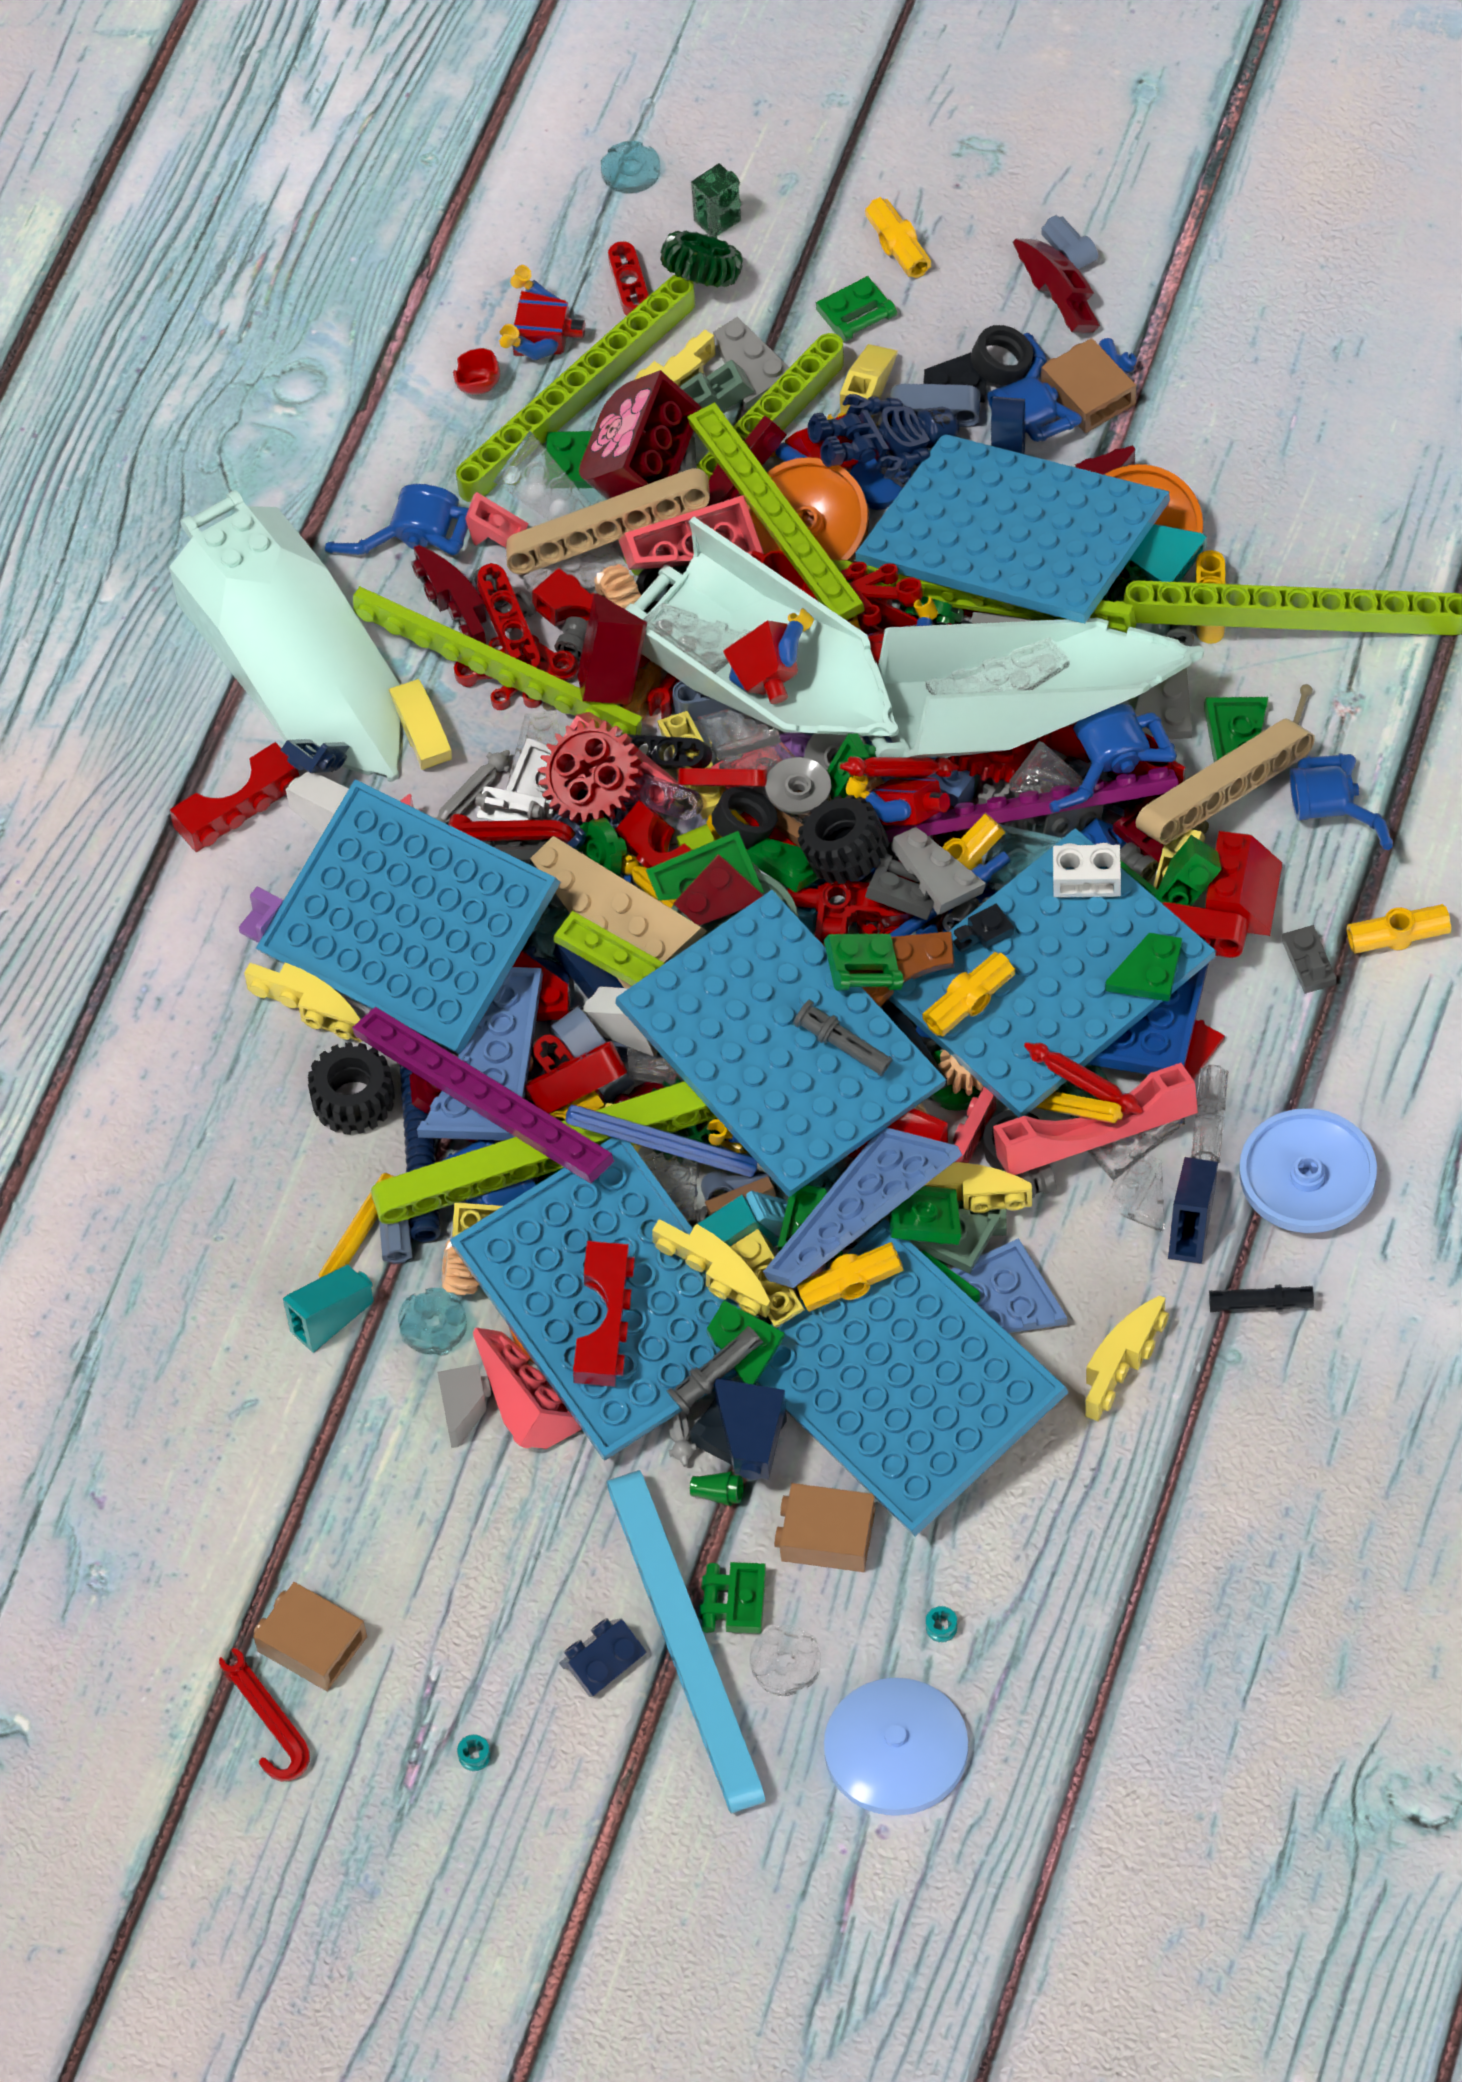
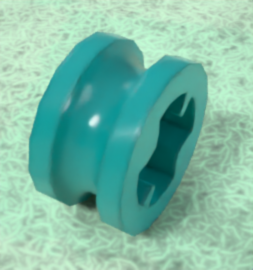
[926,1606,957,1642]
[457,1734,491,1771]

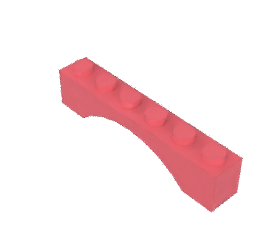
[993,1063,1198,1175]

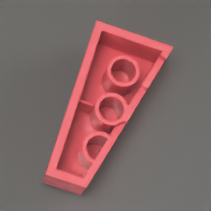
[619,495,764,570]

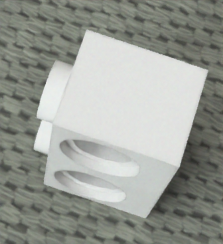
[1053,843,1121,897]

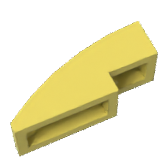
[389,679,452,770]

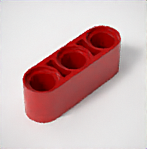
[1162,902,1249,958]
[525,1041,627,1114]

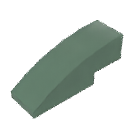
[680,359,754,411]

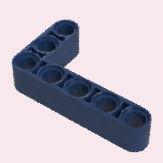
[991,397,1026,454]

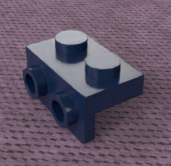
[281,739,350,773]
[559,1618,647,1697]

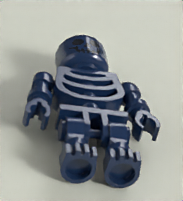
[807,394,959,479]

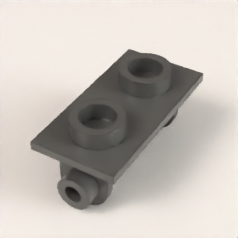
[1034,804,1104,841]

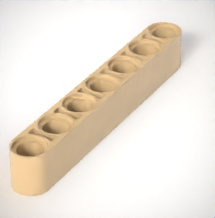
[506,468,710,575]
[1136,718,1315,845]

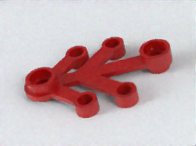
[802,561,923,626]
[454,634,579,710]

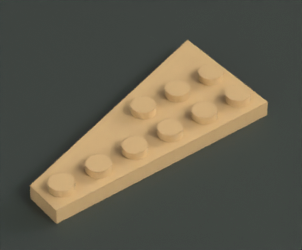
[530,836,707,988]

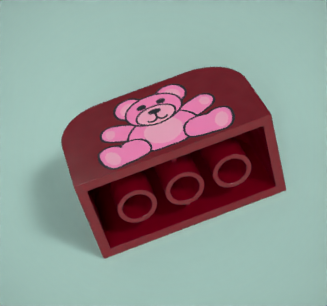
[579,370,702,499]

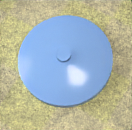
[1239,1109,1377,1233]
[824,1678,968,1816]

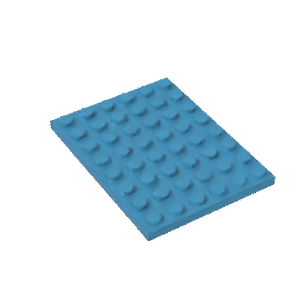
[855,434,1170,624]
[256,779,561,1054]
[888,828,1215,1117]
[615,890,946,1197]
[450,1137,757,1461]
[757,1219,1069,1536]

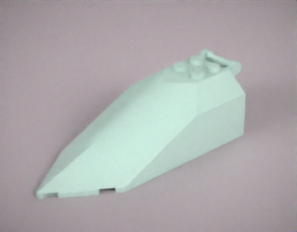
[169,490,401,782]
[625,517,899,737]
[868,618,1205,758]

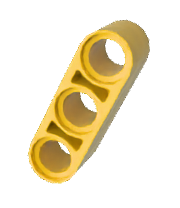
[1195,550,1225,644]

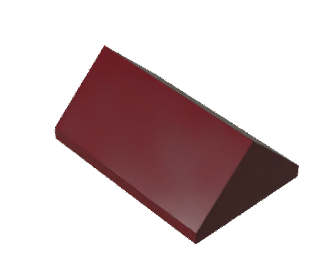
[577,593,648,704]

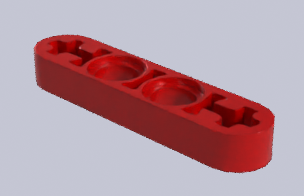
[477,563,540,668]

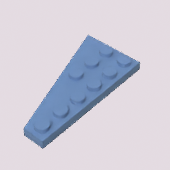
[417,967,543,1140]
[763,1128,962,1288]
[950,1238,1067,1333]

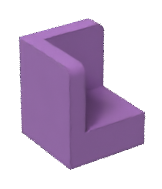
[239,886,284,943]

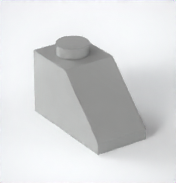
[437,1364,491,1448]

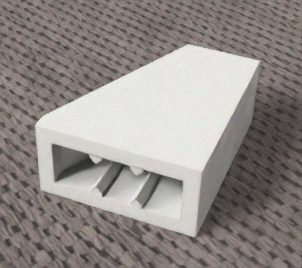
[286,771,349,834]
[582,987,658,1057]

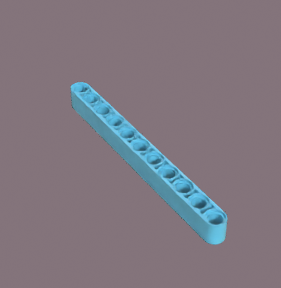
[607,1470,766,1814]

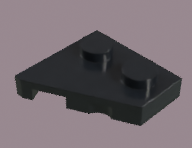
[923,348,987,403]

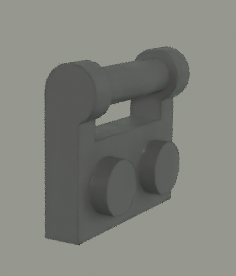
[865,854,934,920]

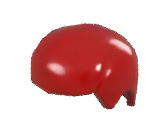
[453,348,500,395]

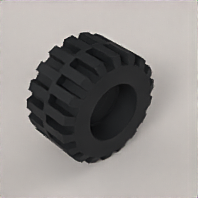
[798,795,889,884]
[308,1042,395,1135]

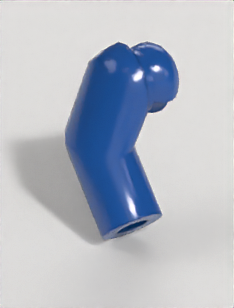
[1099,338,1137,374]

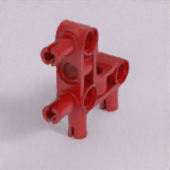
[788,860,916,943]

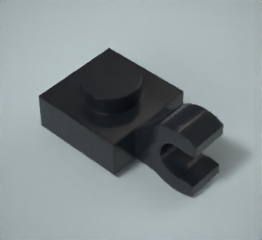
[953,903,1014,952]

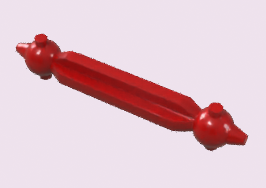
[840,756,959,777]
[1024,1042,1143,1114]

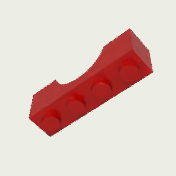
[532,568,650,672]
[170,742,300,852]
[615,800,693,869]
[573,1241,635,1387]

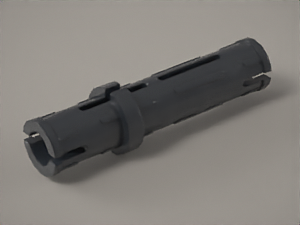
[1209,1284,1314,1313]

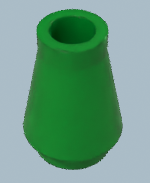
[690,1471,744,1506]

